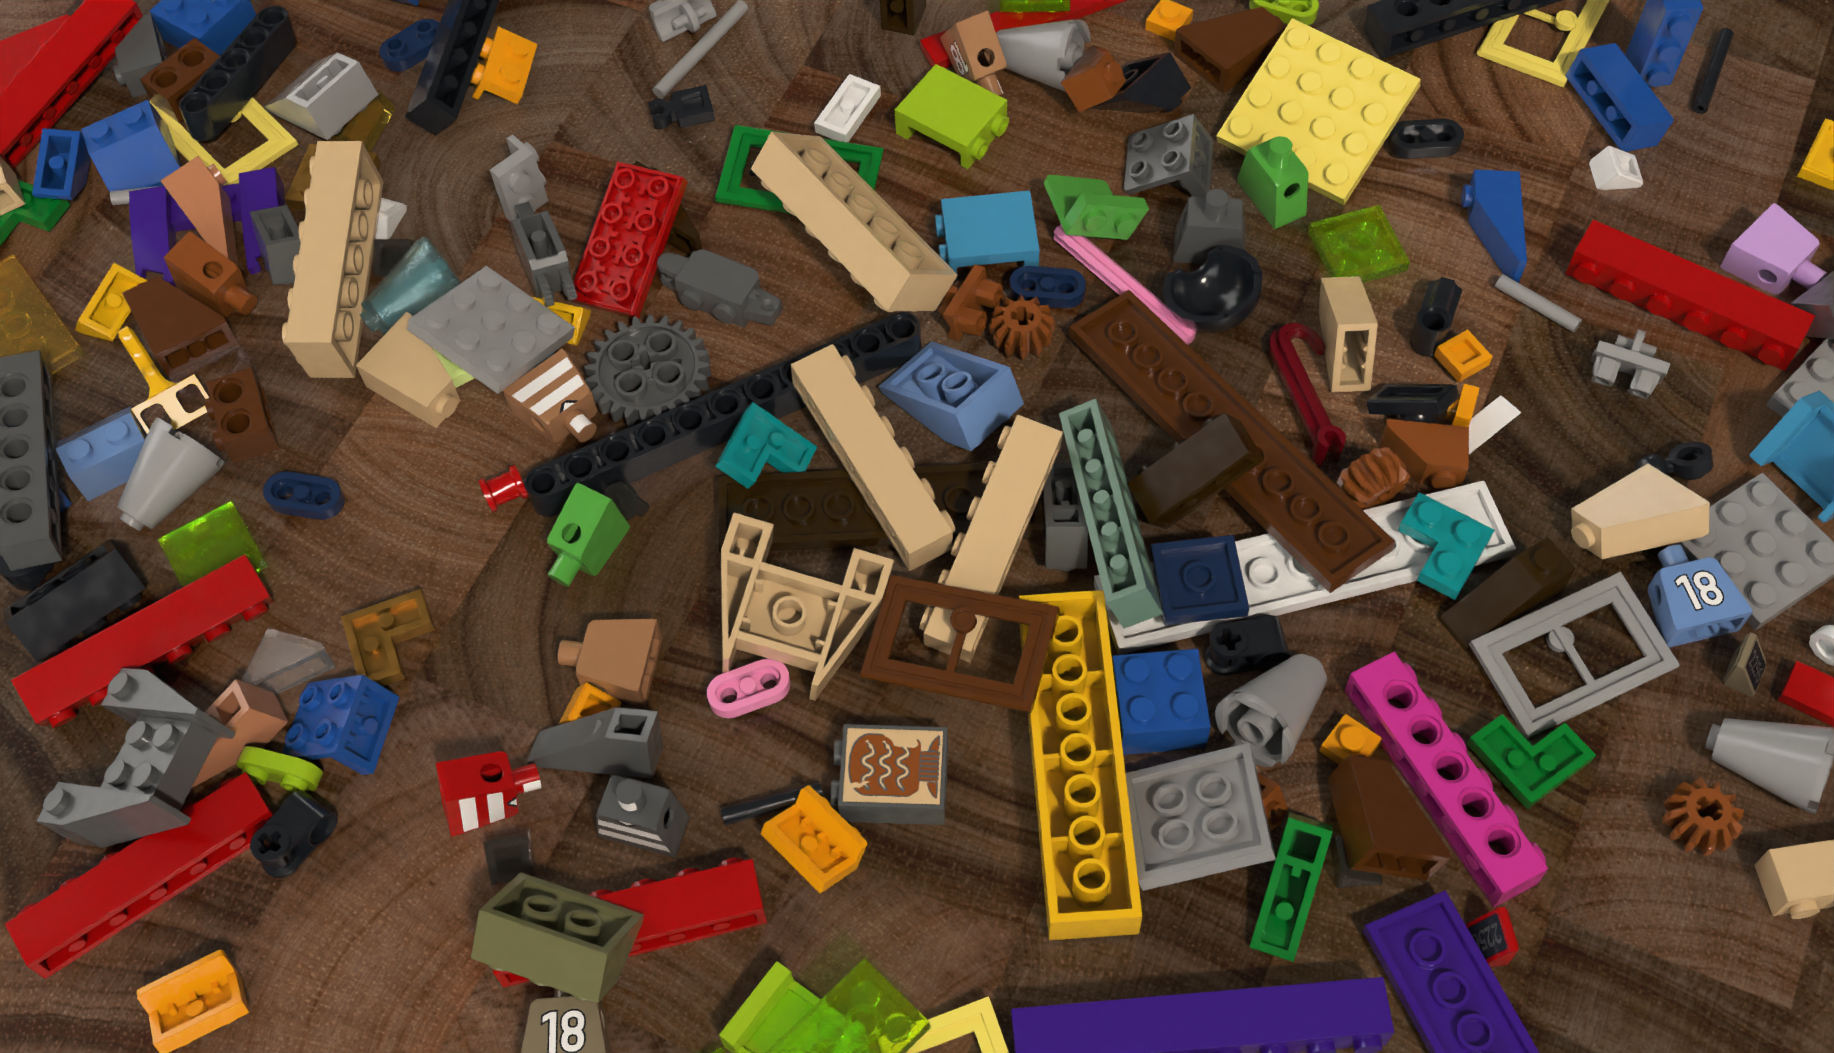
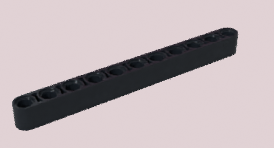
[524,312,922,517]

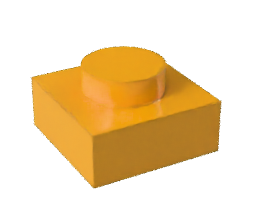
[1145,0,1193,42]
[1434,329,1493,383]
[1444,384,1480,427]
[1319,714,1382,765]

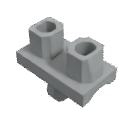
[649,0,717,42]
[1590,329,1671,399]

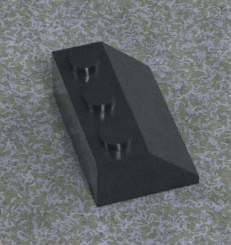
[2,540,146,662]

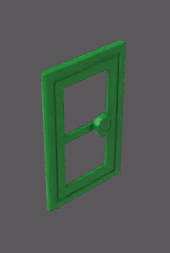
[715,125,884,214]

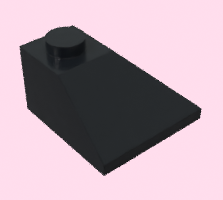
[1088,52,1191,113]

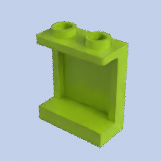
[895,64,1009,169]
[719,961,868,1053]

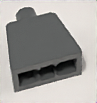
[1173,189,1246,264]

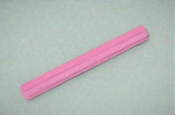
[1053,224,1196,345]

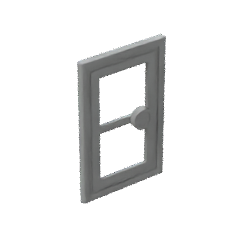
[1469,572,1679,739]

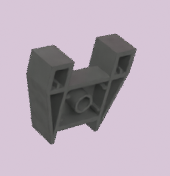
[37,668,236,848]

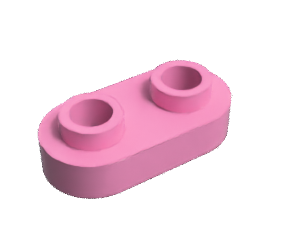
[707,658,791,718]

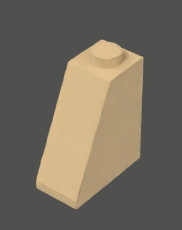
[1318,276,1378,392]
[356,312,461,428]
[1571,464,1710,559]

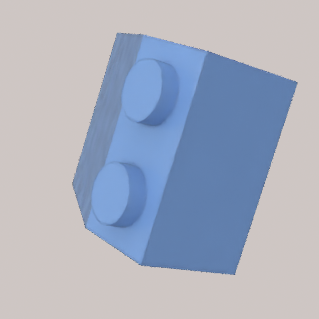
[879,341,1024,451]

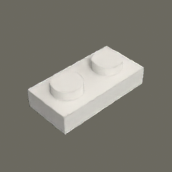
[814,74,881,142]

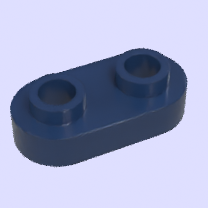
[379,19,440,72]
[1010,266,1086,308]
[263,471,345,520]

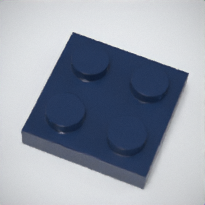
[1150,535,1249,626]

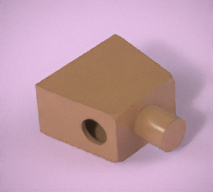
[558,619,663,709]

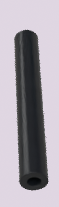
[1693,28,1734,114]

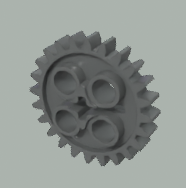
[584,314,712,427]

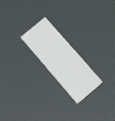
[1469,395,1521,454]

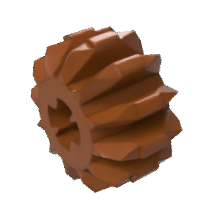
[990,294,1055,361]
[1336,447,1410,510]
[1662,777,1744,857]

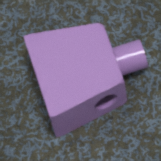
[1720,203,1827,294]

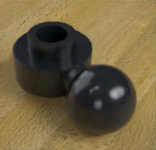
[1635,441,1714,480]

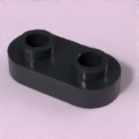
[1388,119,1464,159]

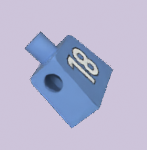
[1648,545,1753,648]

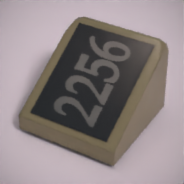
[1723,632,1766,696]

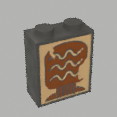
[831,724,948,825]

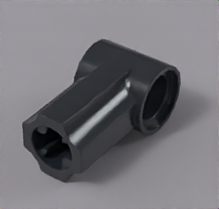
[1410,277,1462,357]

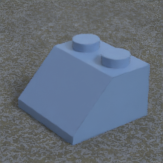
[56,406,147,501]

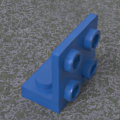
[282,675,399,775]

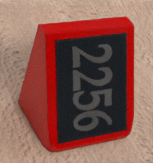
[1466,906,1519,967]

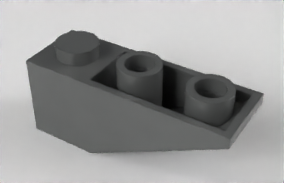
[527,707,663,779]

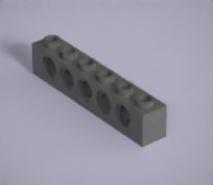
[0,350,62,571]

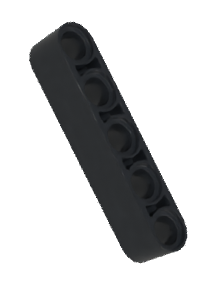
[179,6,297,141]

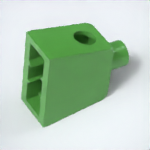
[1237,136,1309,230]
[547,483,631,587]

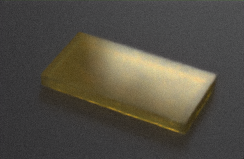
[0,254,86,374]

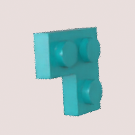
[715,402,817,489]
[1398,492,1495,600]

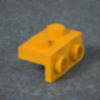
[470,26,538,104]
[761,785,867,894]
[136,949,250,1053]

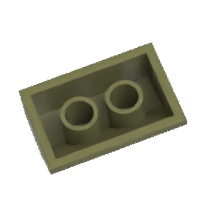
[471,872,644,1003]

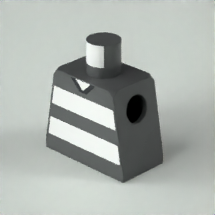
[596,775,690,858]

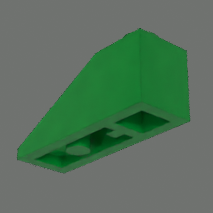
[1250,812,1333,962]

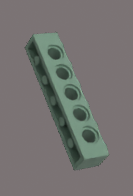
[1059,398,1163,629]

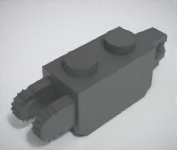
[510,202,577,307]
[657,249,783,328]

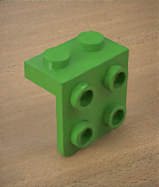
[1044,175,1149,240]

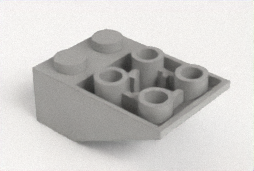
[264,52,379,140]

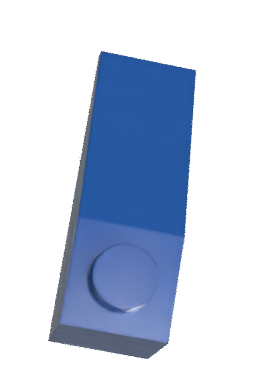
[1461,169,1527,283]

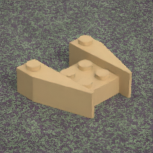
[721,513,894,701]

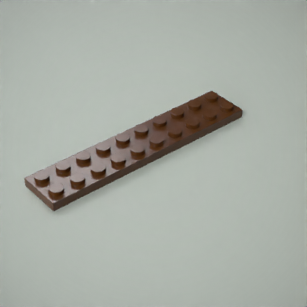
[1069,290,1395,593]

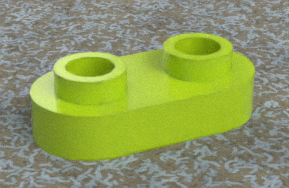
[1249,0,1319,25]
[236,746,323,793]

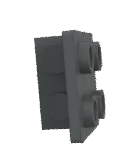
[1124,114,1214,196]

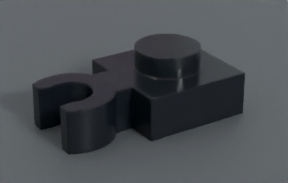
[648,85,715,129]

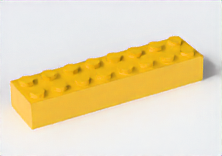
[1019,590,1142,940]

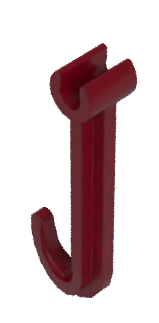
[1268,323,1346,466]

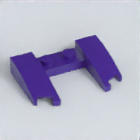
[129,167,285,287]

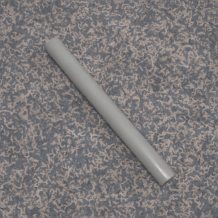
[652,0,748,99]

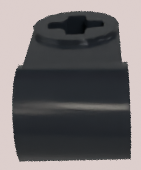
[1204,615,1291,676]
[250,790,338,878]

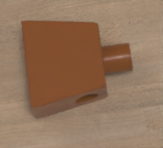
[164,231,258,318]

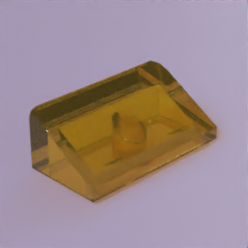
[328,90,395,152]

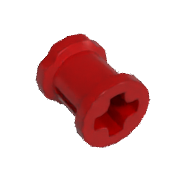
[477,464,529,513]

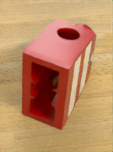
[435,751,541,837]

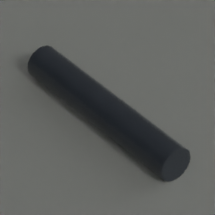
[721,781,824,826]

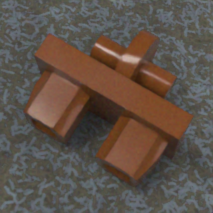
[938,264,1004,342]

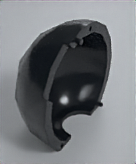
[1163,245,1262,333]

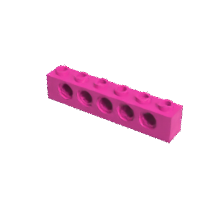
[1344,651,1548,908]

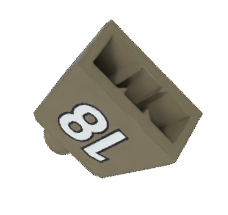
[521,988,612,1053]

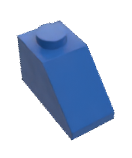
[32,128,90,200]

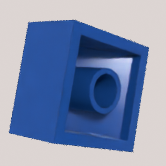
[81,100,182,206]

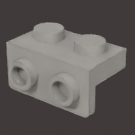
[490,134,549,221]

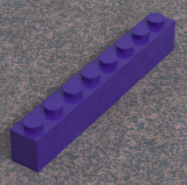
[1011,977,1394,1053]

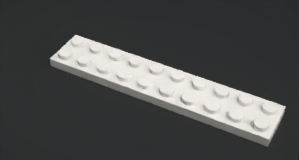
[1094,481,1516,655]

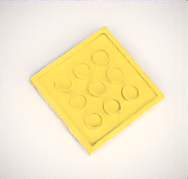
[1216,18,1421,205]

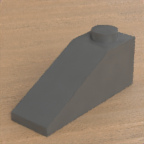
[1042,464,1088,571]

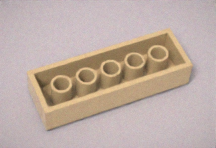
[751,132,958,312]
[282,141,384,378]

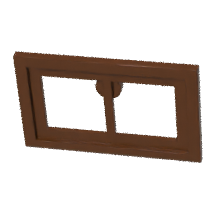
[860,575,1060,713]

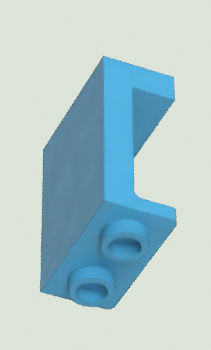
[935,191,1040,279]
[1749,390,1834,523]

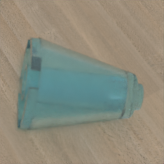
[360,236,462,334]

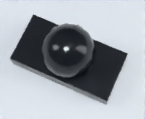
[1366,384,1459,424]

